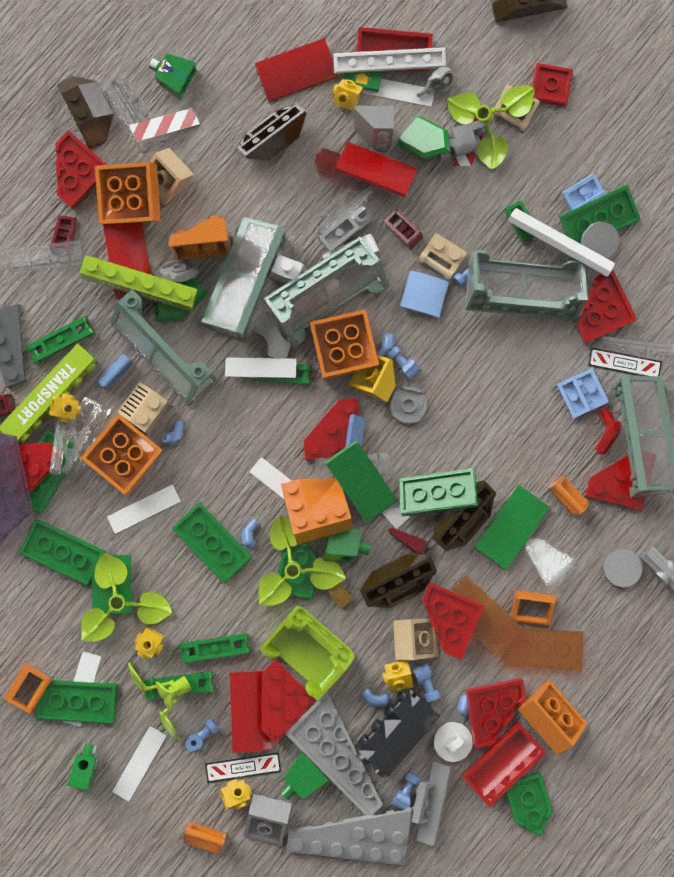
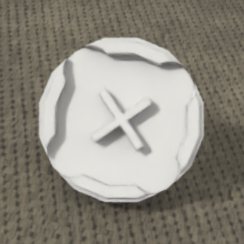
[433,722,473,762]

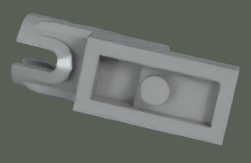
[438,120,491,161]
[318,205,373,253]

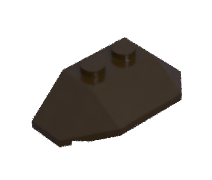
[491,0,568,23]
[57,76,114,149]
[237,103,307,161]
[433,480,496,551]
[360,554,437,608]

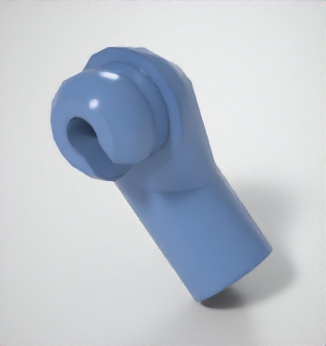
[376,333,395,357]
[162,421,185,446]
[242,519,260,548]
[361,688,391,708]
[457,694,469,717]

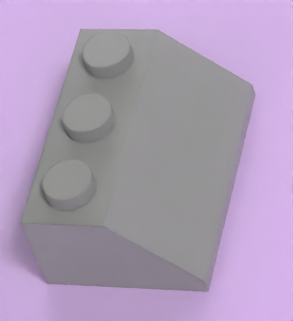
[354,106,394,150]

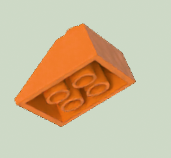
[95,162,161,224]
[168,216,231,260]
[310,309,379,381]
[81,414,163,497]
[281,478,354,545]

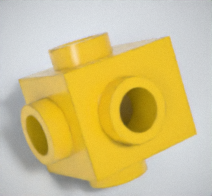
[332,79,363,111]
[49,394,81,422]
[134,627,166,659]
[383,660,413,692]
[220,779,252,811]

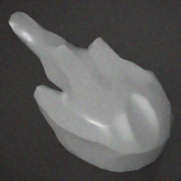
[417,67,455,97]

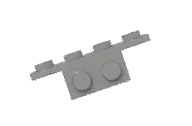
[411,762,452,846]

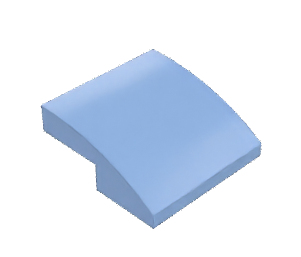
[561,174,607,210]
[400,271,449,318]
[557,368,609,419]

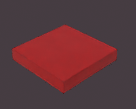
[532,63,573,107]

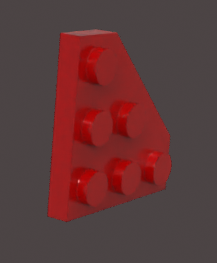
[55,130,107,209]
[576,269,637,344]
[304,398,362,460]
[0,443,64,499]
[585,451,655,511]
[422,582,484,660]
[261,659,316,744]
[465,678,526,748]

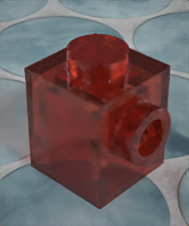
[314,147,340,178]

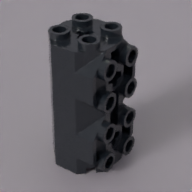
[358,688,440,778]

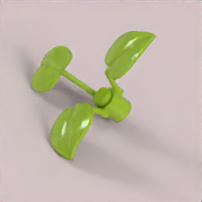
[447,85,535,169]
[259,515,345,606]
[81,553,172,642]
[128,661,192,741]

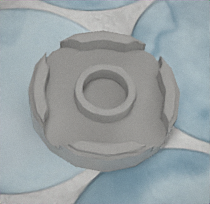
[581,222,619,259]
[160,259,199,282]
[390,386,428,424]
[603,549,643,588]

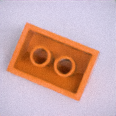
[518,680,588,755]

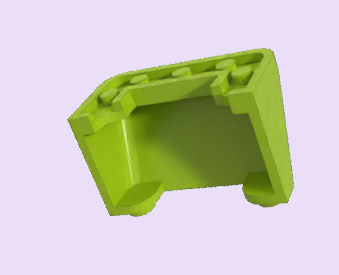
[259,606,355,701]

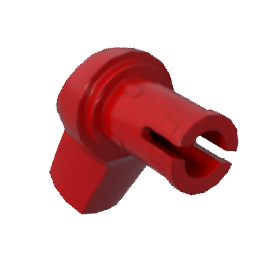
[595,407,622,455]

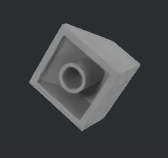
[243,794,292,846]

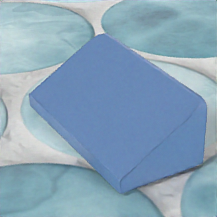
[97,354,133,390]
[345,414,365,447]

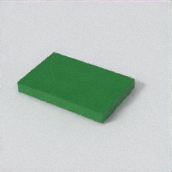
[91,554,132,614]

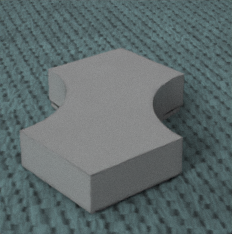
[256,314,291,359]

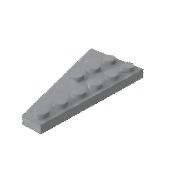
[286,692,383,815]
[286,807,412,865]

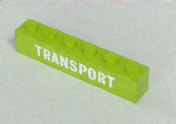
[80,255,197,312]
[0,343,98,444]

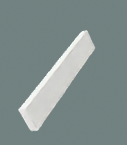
[333,47,446,74]
[508,208,615,277]

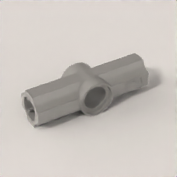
[640,546,674,591]

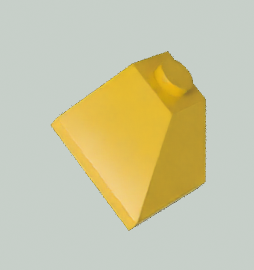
[348,355,396,402]

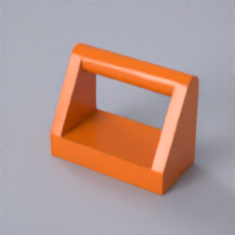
[548,475,589,516]
[511,590,556,626]
[3,662,52,714]
[183,822,227,855]

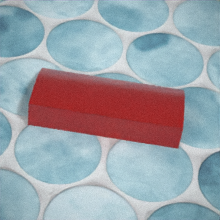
[357,27,433,73]
[255,38,338,102]
[335,142,418,197]
[103,223,151,300]
[230,670,273,753]
[461,721,547,807]

